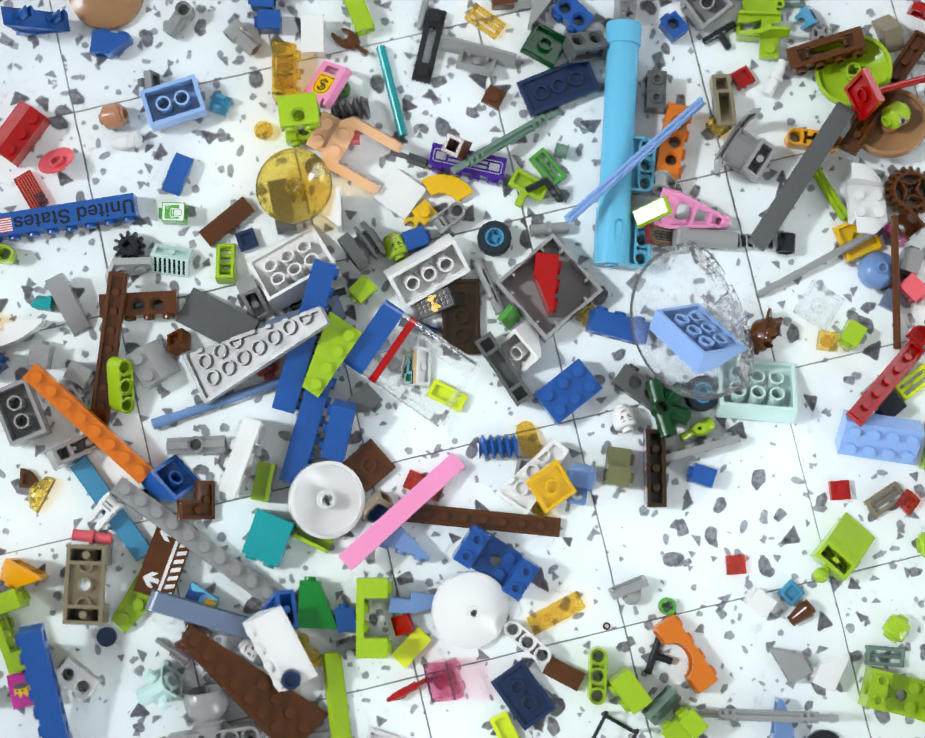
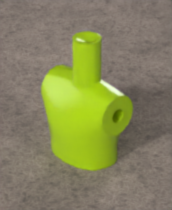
[679,417,716,442]

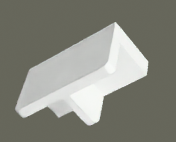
[301,15,325,57]

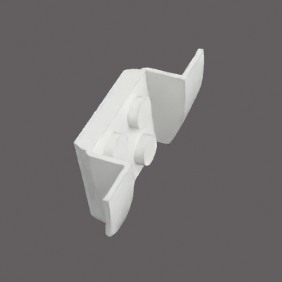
[845,163,888,235]

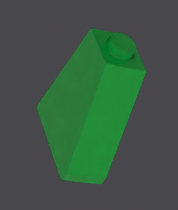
[298,576,337,629]

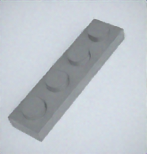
[666,432,741,462]

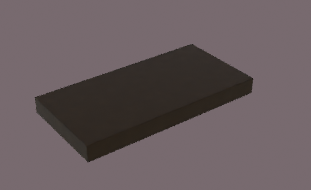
[441,279,481,356]

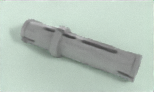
[473,259,505,315]

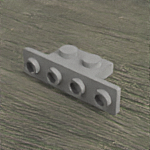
[442,35,517,78]

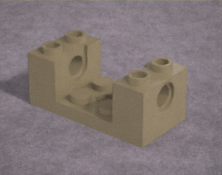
[62,544,113,625]

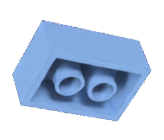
[139,74,208,132]

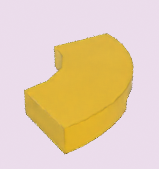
[421,174,473,202]

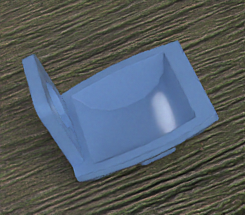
[566,463,597,506]

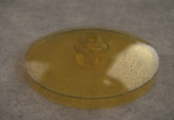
[256,148,332,224]

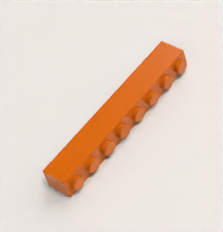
[22,363,154,484]

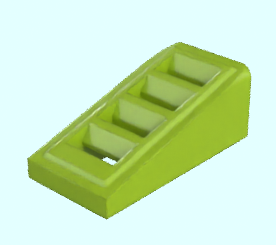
[215,243,237,284]

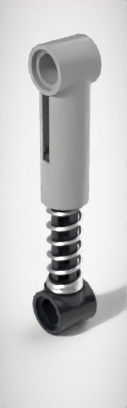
[672,226,796,255]

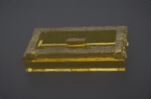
[464,2,506,40]

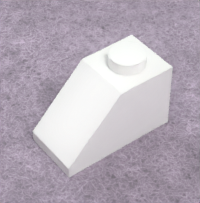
[808,654,850,692]

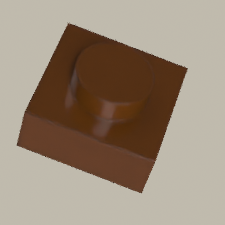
[481,84,507,111]

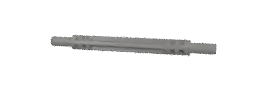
[699,708,839,724]

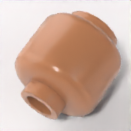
[98,103,129,130]

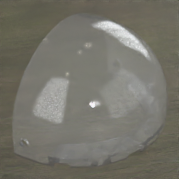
[630,241,754,400]

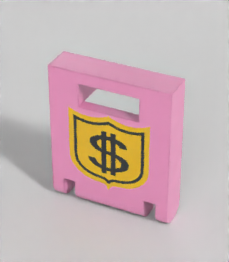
[303,60,353,110]

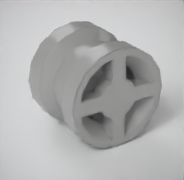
[809,23,831,41]

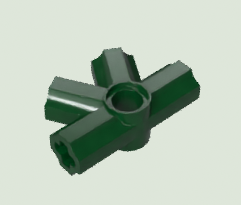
[645,378,692,439]

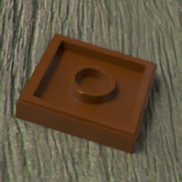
[342,438,396,492]

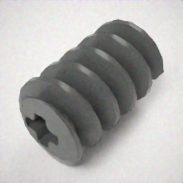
[331,96,371,120]

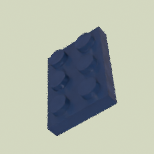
[490,659,556,731]

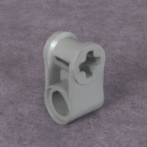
[652,170,683,198]
[429,202,466,236]

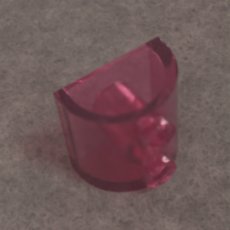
[422,657,466,703]

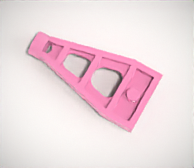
[652,187,730,230]

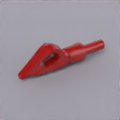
[386,677,429,702]

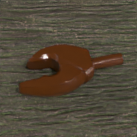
[331,28,369,55]

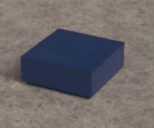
[235,228,259,252]

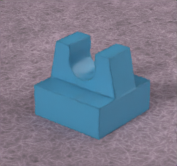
[794,6,820,30]
[208,92,233,117]

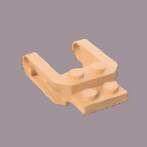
[306,110,404,194]

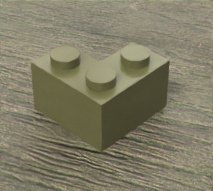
[602,446,635,488]

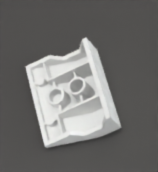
[217,417,268,498]

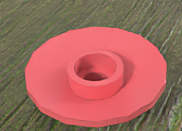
[38,147,74,174]

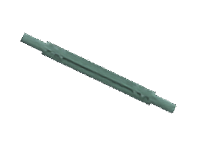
[450,107,561,174]

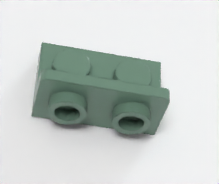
[641,684,682,726]

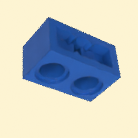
[551,0,595,34]

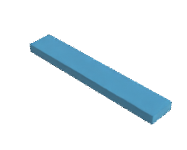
[70,456,150,561]

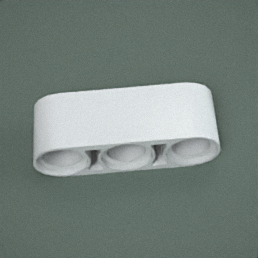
[503,620,551,664]

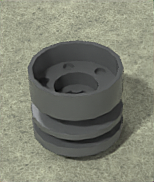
[337,221,387,272]

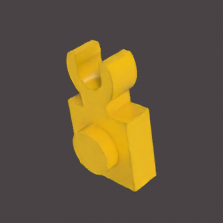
[403,199,437,229]

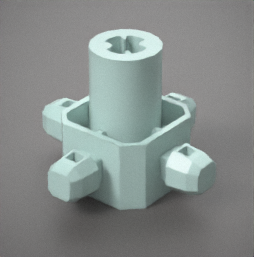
[136,659,186,711]

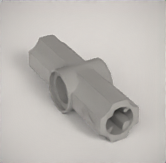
[166,435,227,455]

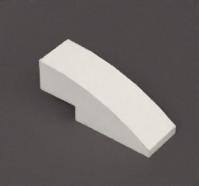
[0,318,47,350]

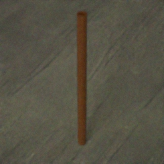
[890,215,901,349]

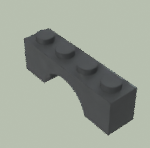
[474,331,533,407]

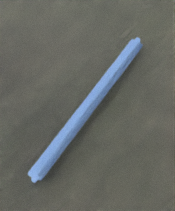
[564,97,706,224]

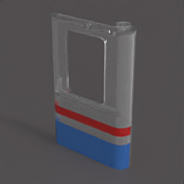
[343,299,481,427]

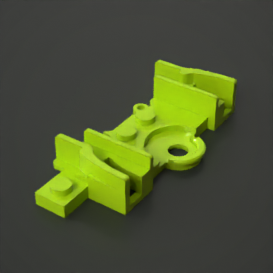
[736,0,791,60]

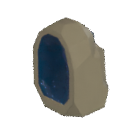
[362,489,393,523]

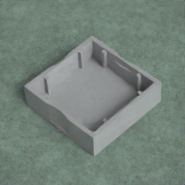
[495,233,604,343]

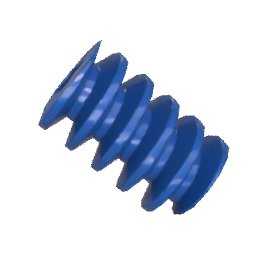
[479,434,518,459]

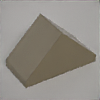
[871,14,904,54]

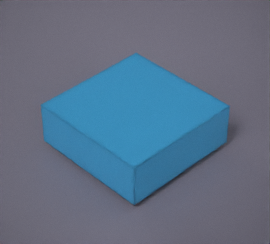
[776,579,805,607]

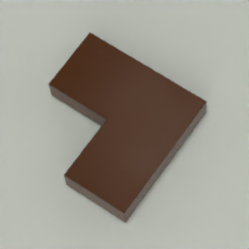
[177,481,215,520]

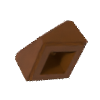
[167,328,191,356]

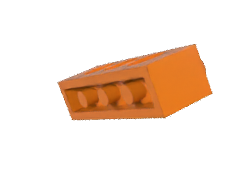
[654,102,692,181]

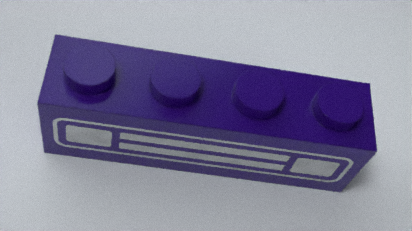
[428,142,507,186]

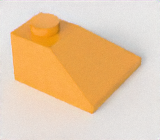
[0,558,50,589]

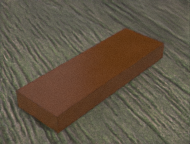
[199,196,255,247]

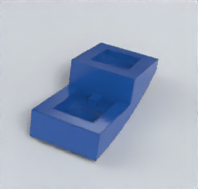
[162,153,194,196]

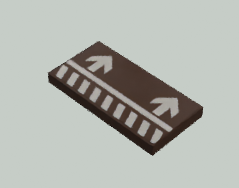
[133,527,198,596]

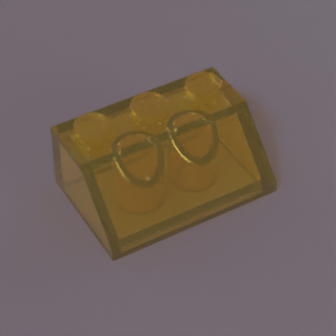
[271,39,302,105]

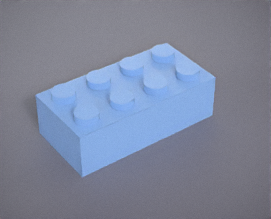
[835,409,924,465]

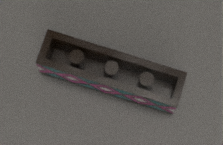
[643,429,667,508]

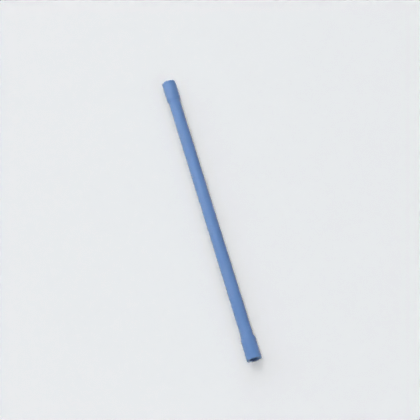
[151,339,391,430]

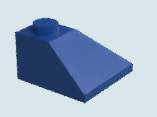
[141,455,200,502]

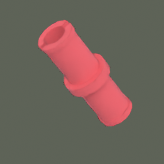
[71,528,113,545]

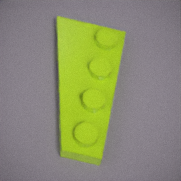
[302,311,362,397]
[111,569,150,633]

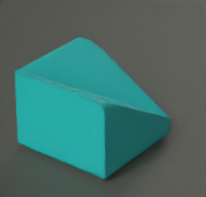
[30,295,55,312]

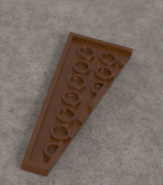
[178,628,328,738]

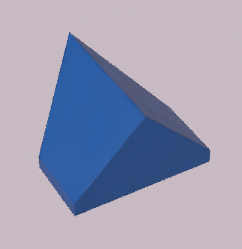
[260,589,299,629]

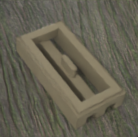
[863,481,906,518]

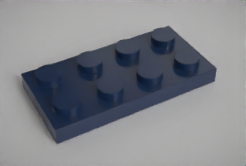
[516,61,600,118]

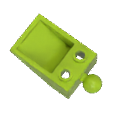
[809,512,876,583]

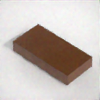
[542,656,586,691]

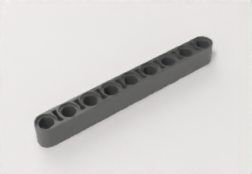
[747,101,855,252]

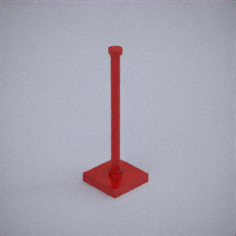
[844,67,925,121]

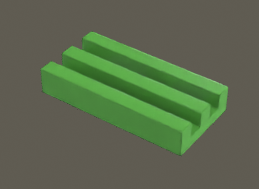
[528,147,567,185]

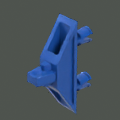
[0,5,70,36]

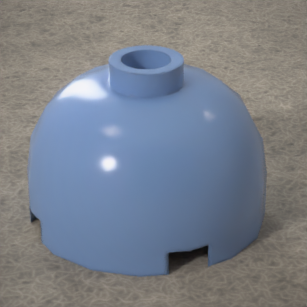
[857,252,892,290]

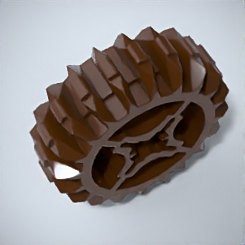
[884,166,925,216]

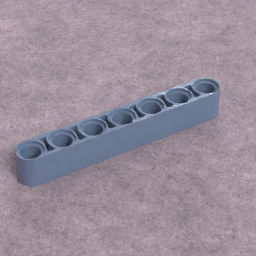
[146,589,251,640]

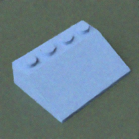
[649,303,747,374]

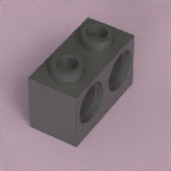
[562,30,609,64]
[644,70,667,114]

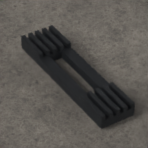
[412,7,447,85]

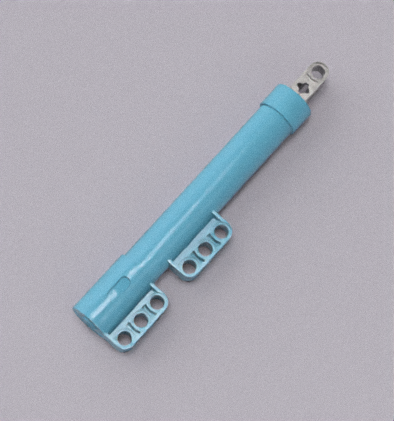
[593,0,656,270]

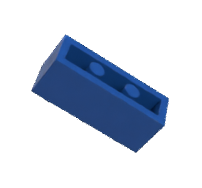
[585,306,649,346]
[318,398,358,463]

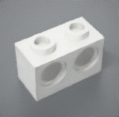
[56,656,102,701]

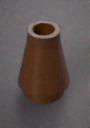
[786,599,816,626]

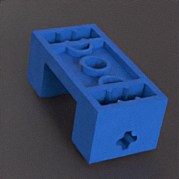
[452,522,540,601]

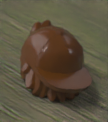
[748,308,783,355]

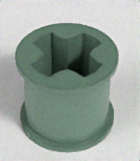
[553,142,570,160]

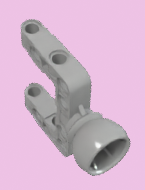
[165,684,263,738]

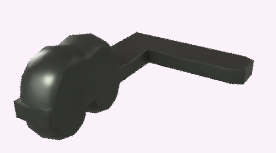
[525,177,565,203]

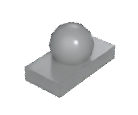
[608,575,650,605]

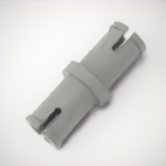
[529,221,569,237]

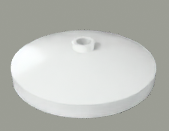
[288,461,365,539]
[431,571,508,649]

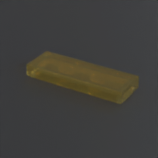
[526,590,586,635]

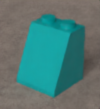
[242,509,297,569]

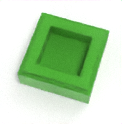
[497,304,521,330]

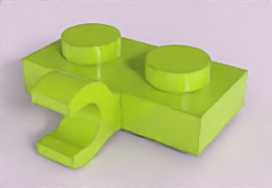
[508,168,548,208]

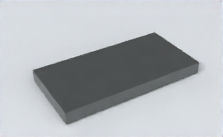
[175,287,260,342]

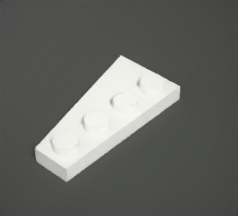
[495,439,569,515]

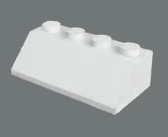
[383,233,471,309]
[242,606,317,692]

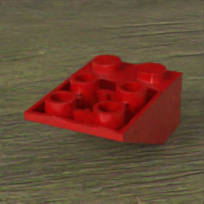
[532,252,562,317]

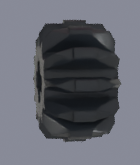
[113,231,146,258]

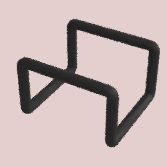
[592,711,639,738]

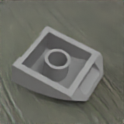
[680,0,735,30]

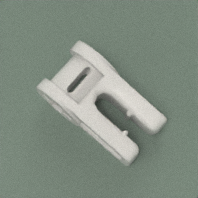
[85,491,124,531]

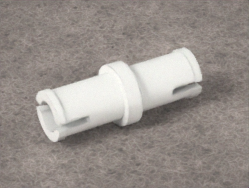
[762,59,790,98]

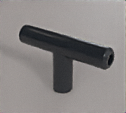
[702,21,737,50]
[644,637,673,675]

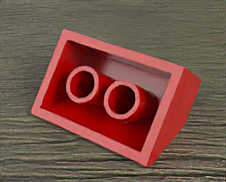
[0,100,52,167]

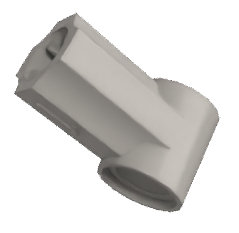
[162,1,195,40]
[223,19,261,57]

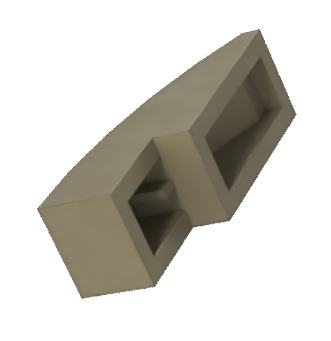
[709,74,737,127]

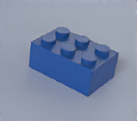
[533,358,603,426]

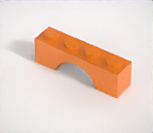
[650,614,719,693]

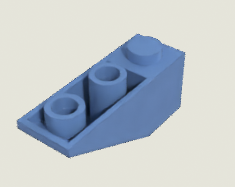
[379,526,430,563]

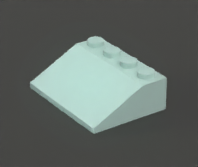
[716,358,798,423]

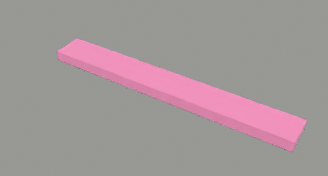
[338,452,465,571]

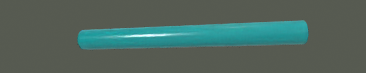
[376,45,408,138]

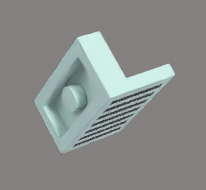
[150,243,193,278]

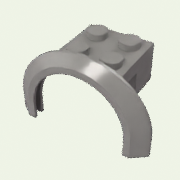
[714,107,778,183]

